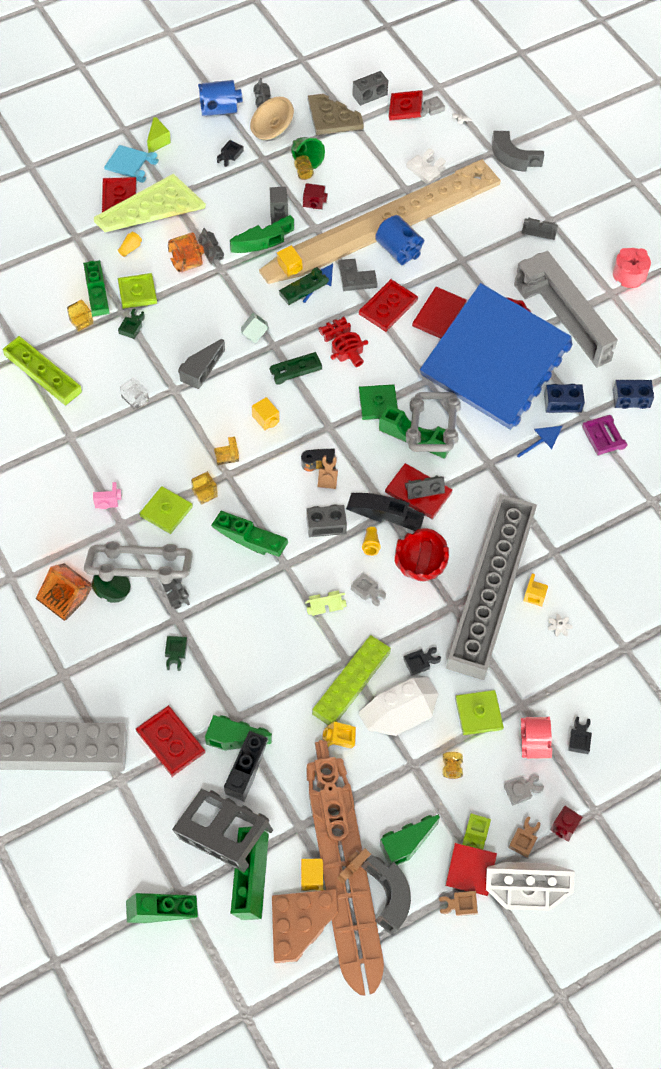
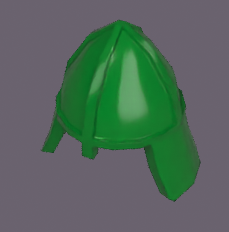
[291,137,325,169]

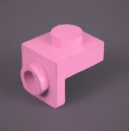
[93,482,122,509]

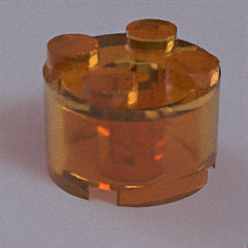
[167,232,204,272]

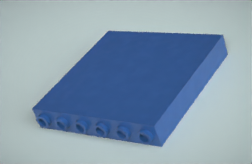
[419,283,573,430]

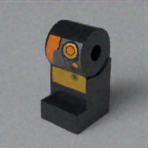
[301,448,336,472]

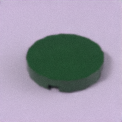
[91,575,131,603]

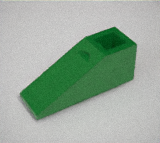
[205,715,272,751]
[380,814,440,866]
[126,893,198,923]

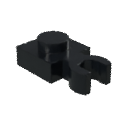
[217,140,244,167]
[403,647,441,676]
[568,716,592,754]

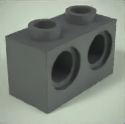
[352,70,389,106]
[269,187,288,224]
[306,504,347,537]

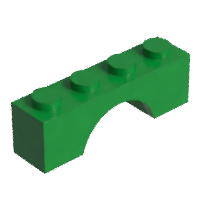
[379,405,449,459]

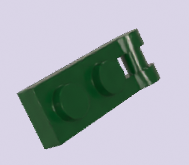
[279,267,329,305]
[269,352,322,385]

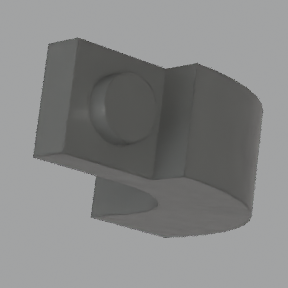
[492,131,545,172]
[361,854,411,935]

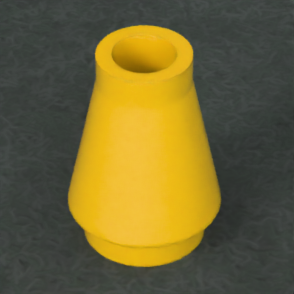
[117,231,142,257]
[362,527,381,556]

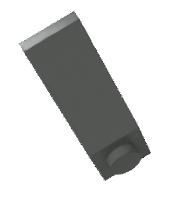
[178,339,225,389]

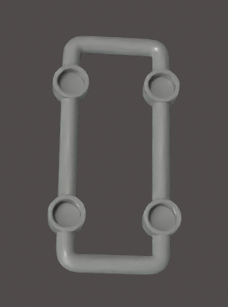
[406,392,461,452]
[84,541,193,584]

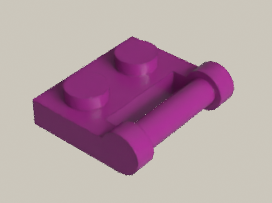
[582,415,628,456]

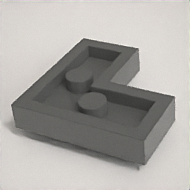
[338,258,378,291]

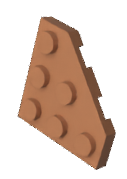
[272,889,339,963]

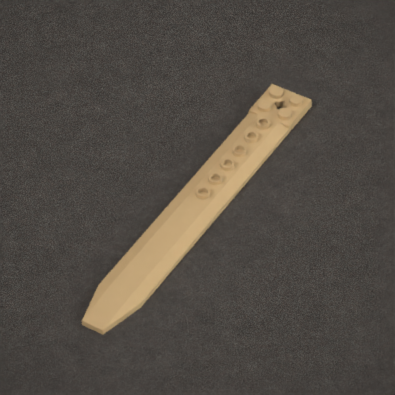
[259,159,501,284]

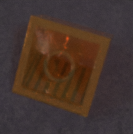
[35,563,92,621]

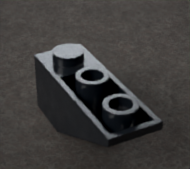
[224,731,268,802]

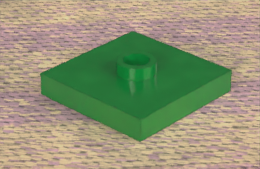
[359,384,398,420]

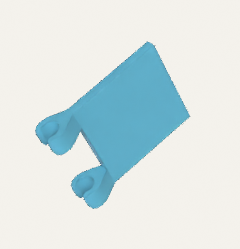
[104,145,159,183]

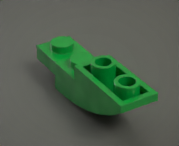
[230,215,294,253]
[83,260,110,317]
[211,511,289,557]

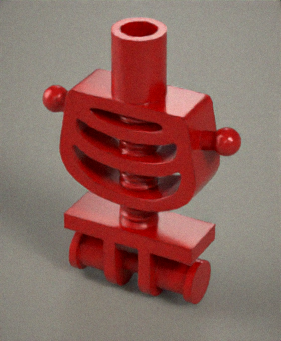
[318,316,369,367]

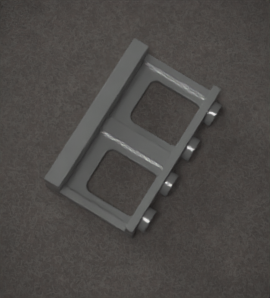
[172,788,273,872]

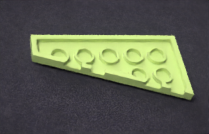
[94,174,206,232]

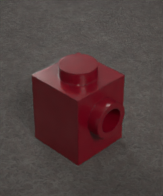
[303,183,328,210]
[551,806,583,842]

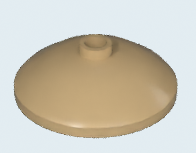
[250,96,294,140]

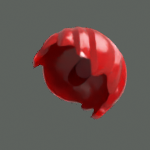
[394,528,449,582]

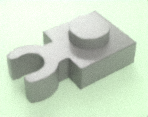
[420,96,445,118]
[351,573,386,606]
[504,776,544,806]

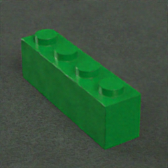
[230,827,269,920]

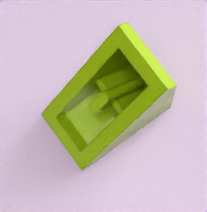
[147,117,171,153]

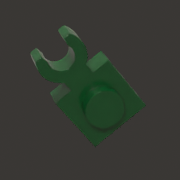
[118,308,145,339]
[165,636,188,671]

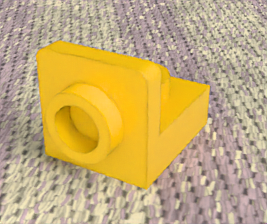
[322,722,356,749]

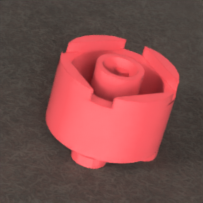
[613,248,651,288]
[521,716,552,759]

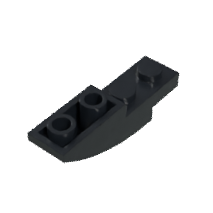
[346,493,425,531]

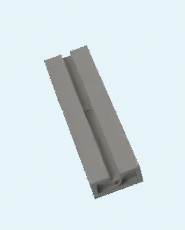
[514,250,618,368]

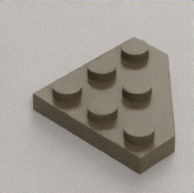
[308,94,364,135]

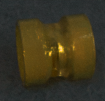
[294,156,314,180]
[442,752,463,779]

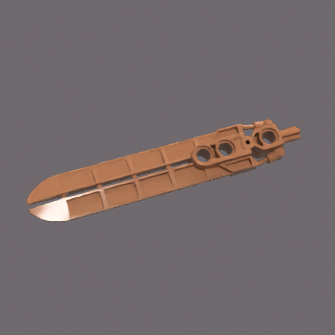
[306,740,384,996]

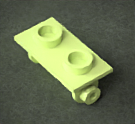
[305,590,347,616]

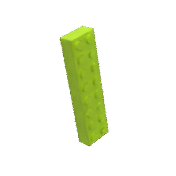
[2,336,82,406]
[312,635,391,725]

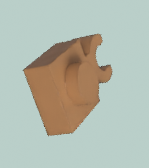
[317,455,338,489]
[508,817,541,858]
[337,848,371,884]
[439,891,478,916]

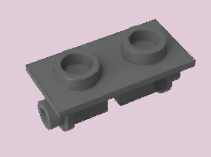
[253,78,271,108]
[522,217,558,240]
[198,228,224,264]
[405,475,445,500]
[162,578,190,609]

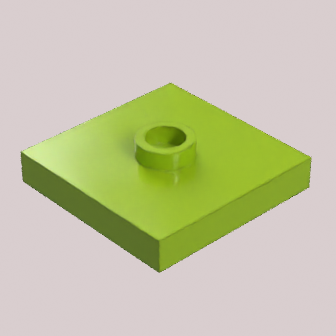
[117,273,157,309]
[139,486,193,534]
[455,690,504,735]

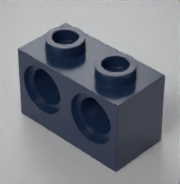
[613,380,654,409]
[544,383,585,413]

